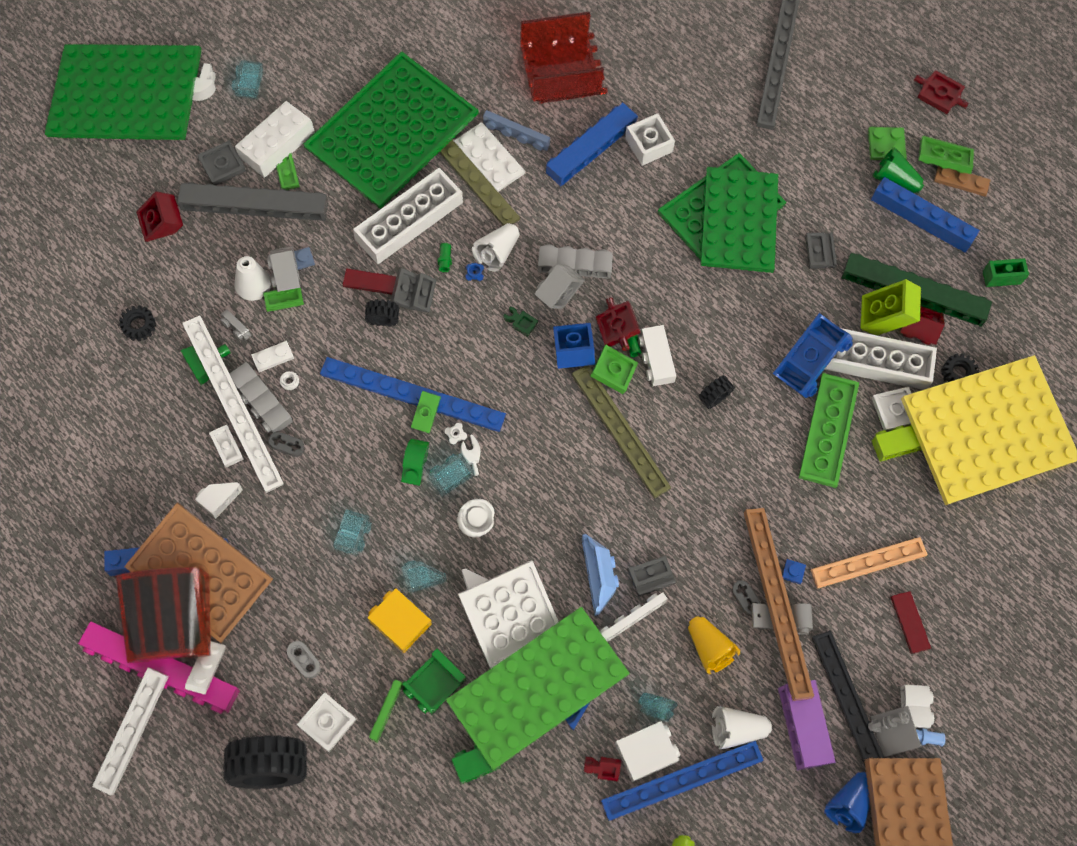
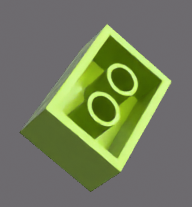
[860,279,921,336]

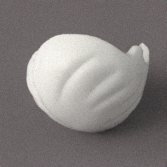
[457,499,495,537]

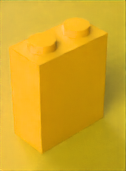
[368,588,432,653]

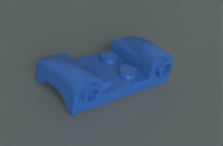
[773,313,853,398]

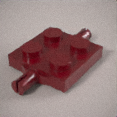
[914,70,969,115]
[595,297,641,351]

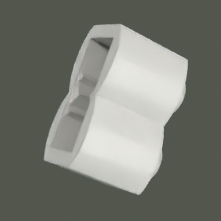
[901,685,934,729]

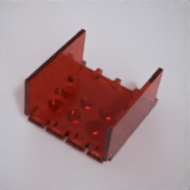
[520,11,608,103]

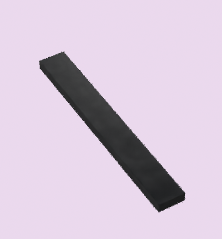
[811,630,884,768]

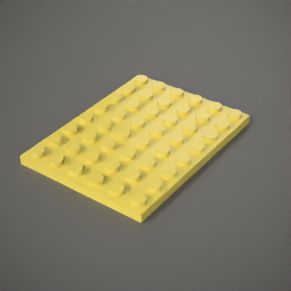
[901,355,1077,505]

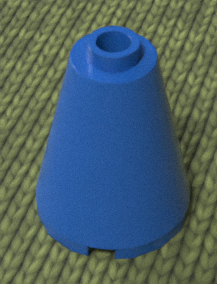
[824,772,870,833]

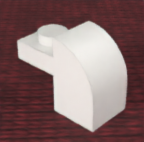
[193,63,216,101]

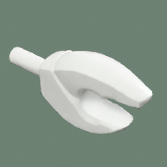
[460,435,481,476]

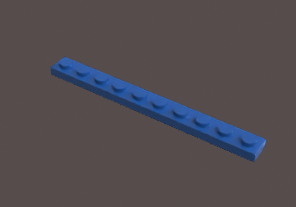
[320,357,506,432]

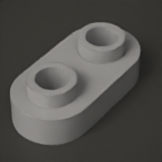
[220,309,251,341]
[287,641,321,679]

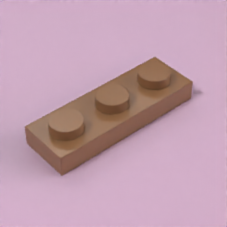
[934,166,991,197]

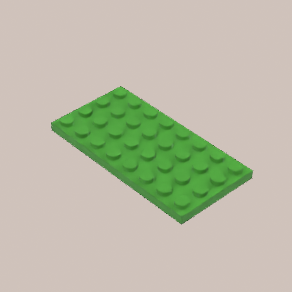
[446,606,630,771]

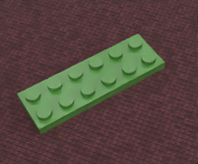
[798,373,860,488]

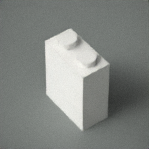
[615,721,680,782]

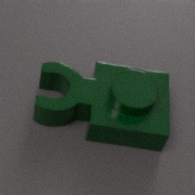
[503,306,538,337]

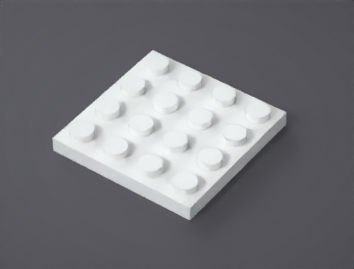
[458,561,559,669]

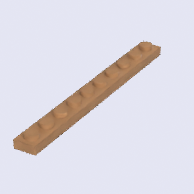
[744,508,814,701]

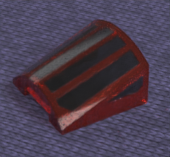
[116,567,211,664]

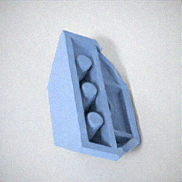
[581,534,619,616]

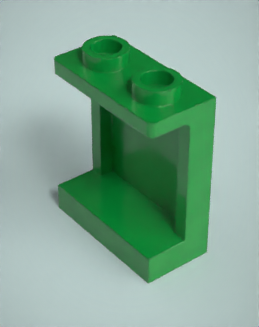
[402,649,466,715]

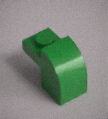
[401,439,430,486]

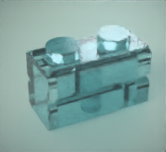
[428,453,474,497]

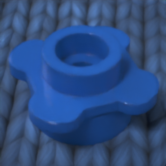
[465,263,484,281]

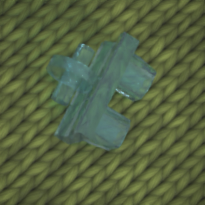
[638,692,678,722]

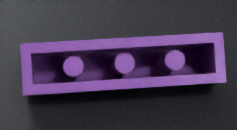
[778,680,835,770]

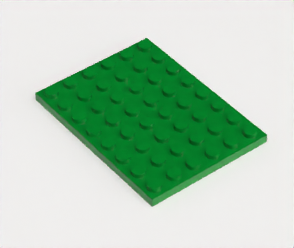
[45,44,202,140]
[303,51,479,209]

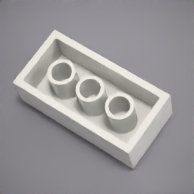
[235,101,315,178]

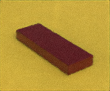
[343,268,397,295]
[890,591,931,654]

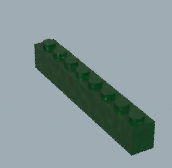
[841,253,992,327]

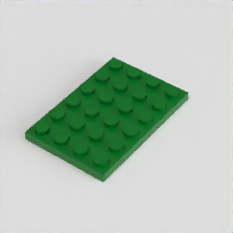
[657,153,786,260]
[700,167,779,273]

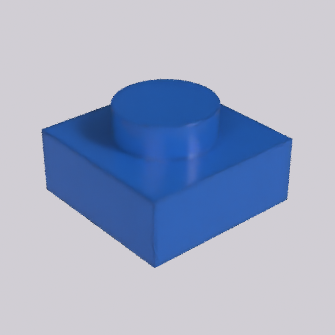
[782,559,806,584]

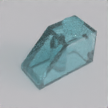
[401,561,447,594]

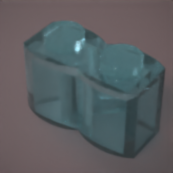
[232,60,264,99]
[333,509,372,556]

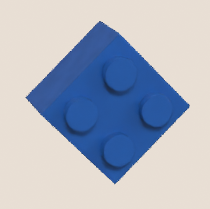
[553,323,595,369]

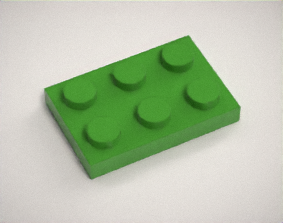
[918,136,974,174]

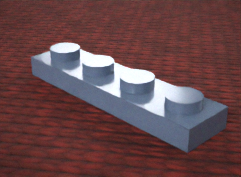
[483,110,550,151]

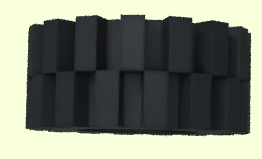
[365,299,400,327]
[119,305,156,341]
[941,353,979,382]
[699,375,735,409]

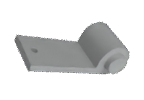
[751,603,813,635]

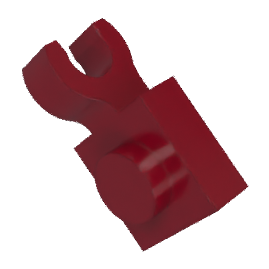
[584,757,621,782]

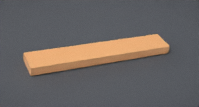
[810,537,928,589]

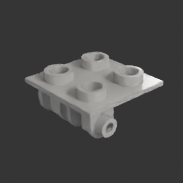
[868,706,921,757]

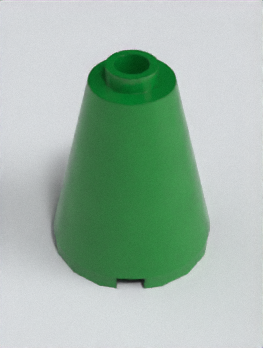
[872,147,924,193]

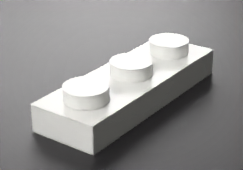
[185,640,226,695]

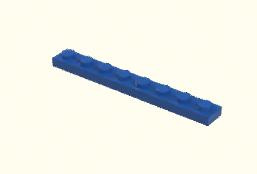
[601,741,764,821]

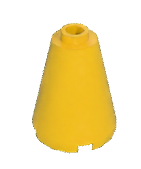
[688,616,741,674]

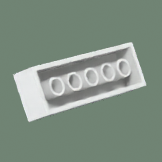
[353,168,463,265]
[824,328,937,390]

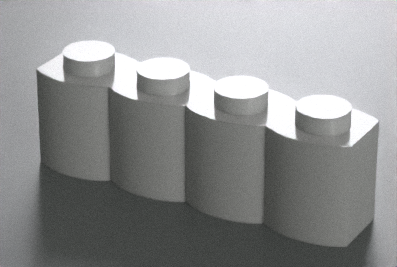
[538,244,613,279]
[229,362,293,434]

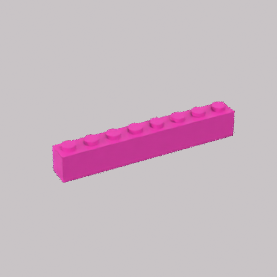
[78,621,240,714]

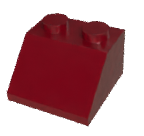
[136,191,183,242]
[900,306,945,345]

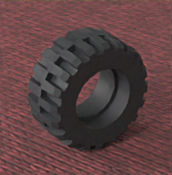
[223,735,307,789]

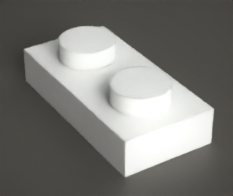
[252,341,294,372]
[209,425,244,468]

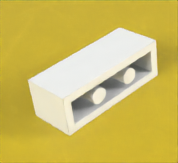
[638,325,676,386]

